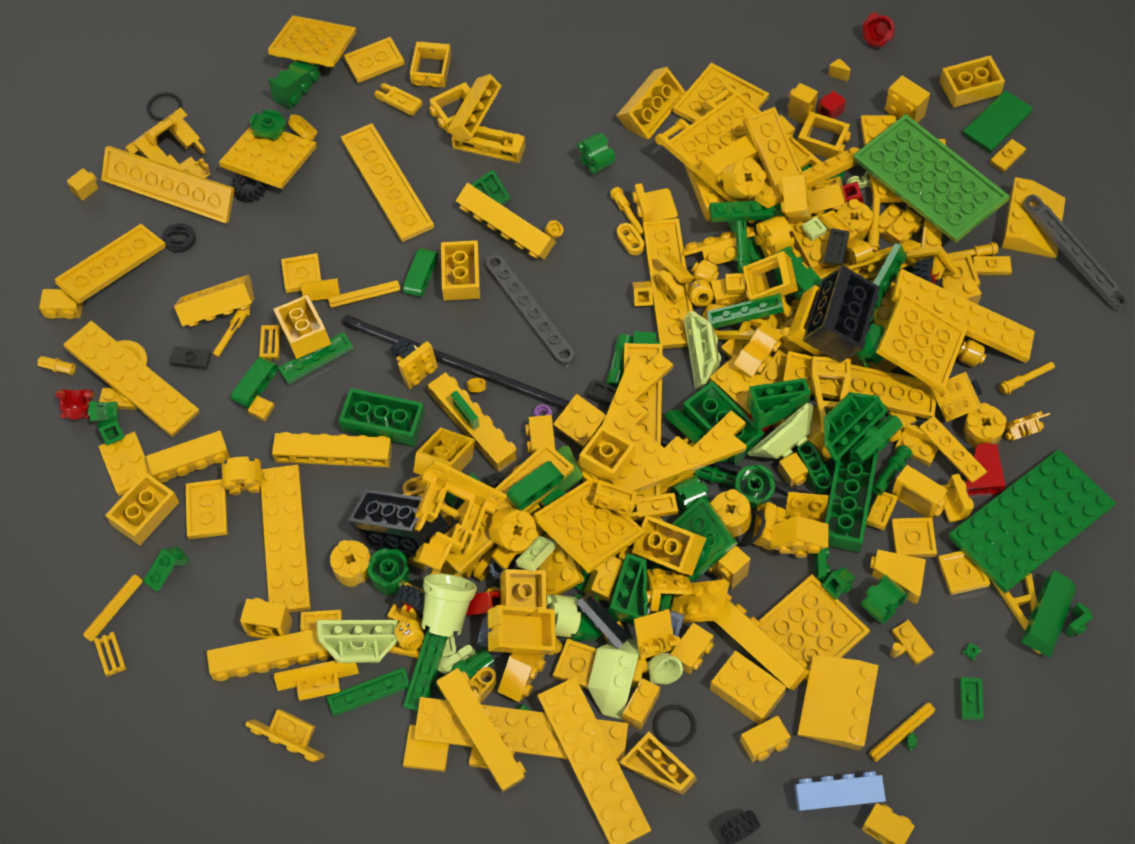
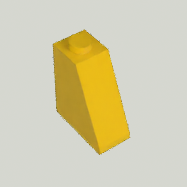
[870,550,926,604]

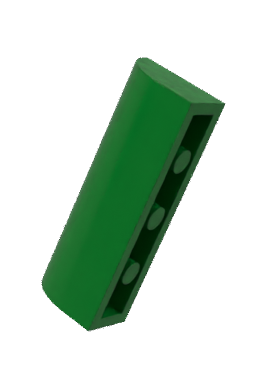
[1021,570,1076,658]

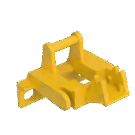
[125,107,211,178]
[413,460,507,571]

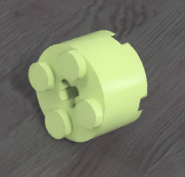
[546,594,581,638]

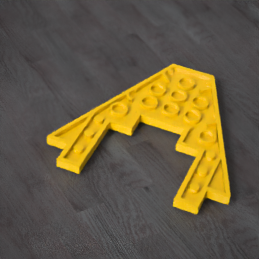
[582,353,747,492]

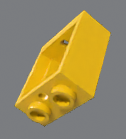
[410,42,452,87]
[429,82,470,133]
[797,111,851,159]
[743,251,798,301]
[892,465,948,520]

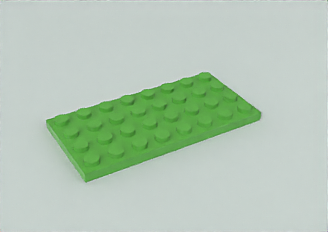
[853,114,1010,243]

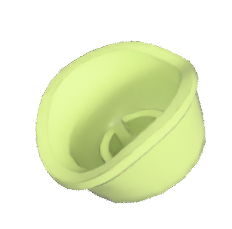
[648,653,683,684]

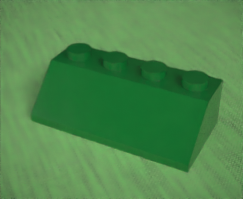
[683,381,764,465]

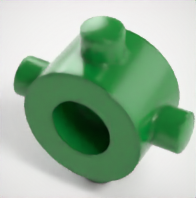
[963,643,981,661]
[906,732,917,751]

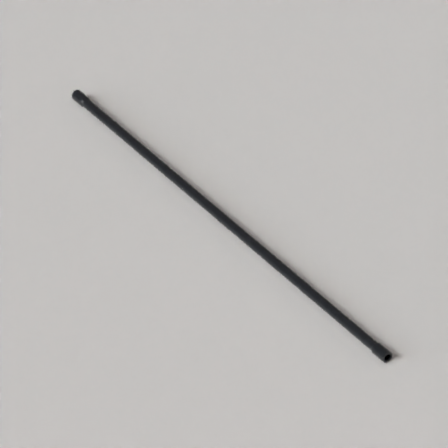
[343,314,813,495]

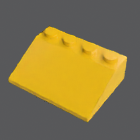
[1002,177,1066,258]
[797,655,879,751]

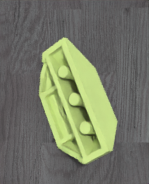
[684,311,721,389]
[747,403,813,459]
[316,620,398,663]
[588,638,639,720]

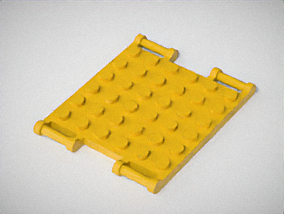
[655,85,821,223]

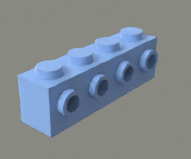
[794,771,886,811]

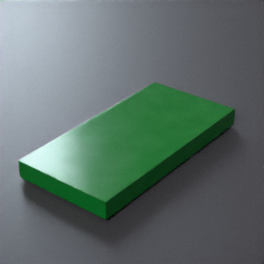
[962,90,1034,154]

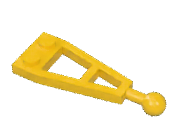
[702,303,791,342]
[811,356,851,458]
[991,573,1040,653]

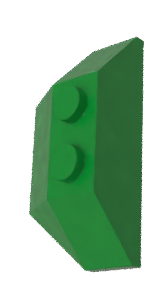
[824,392,887,461]

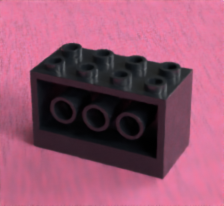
[803,265,880,363]
[348,489,450,557]

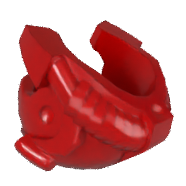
[862,12,895,47]
[56,389,94,419]

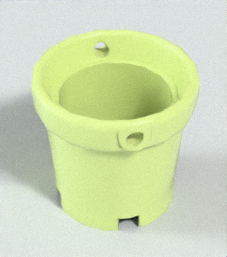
[421,574,477,636]

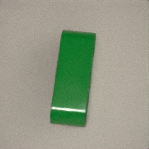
[403,248,438,297]
[231,357,278,408]
[796,441,832,495]
[506,461,564,510]

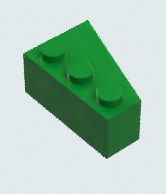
[268,60,321,110]
[773,246,822,302]
[747,378,811,431]
[607,553,648,626]

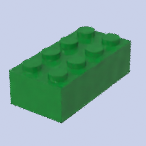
[339,388,426,447]

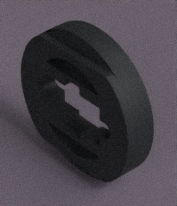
[162,223,196,253]

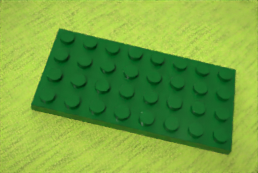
[948,449,1116,594]

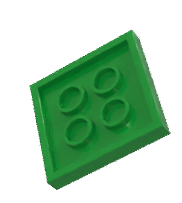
[672,496,738,581]

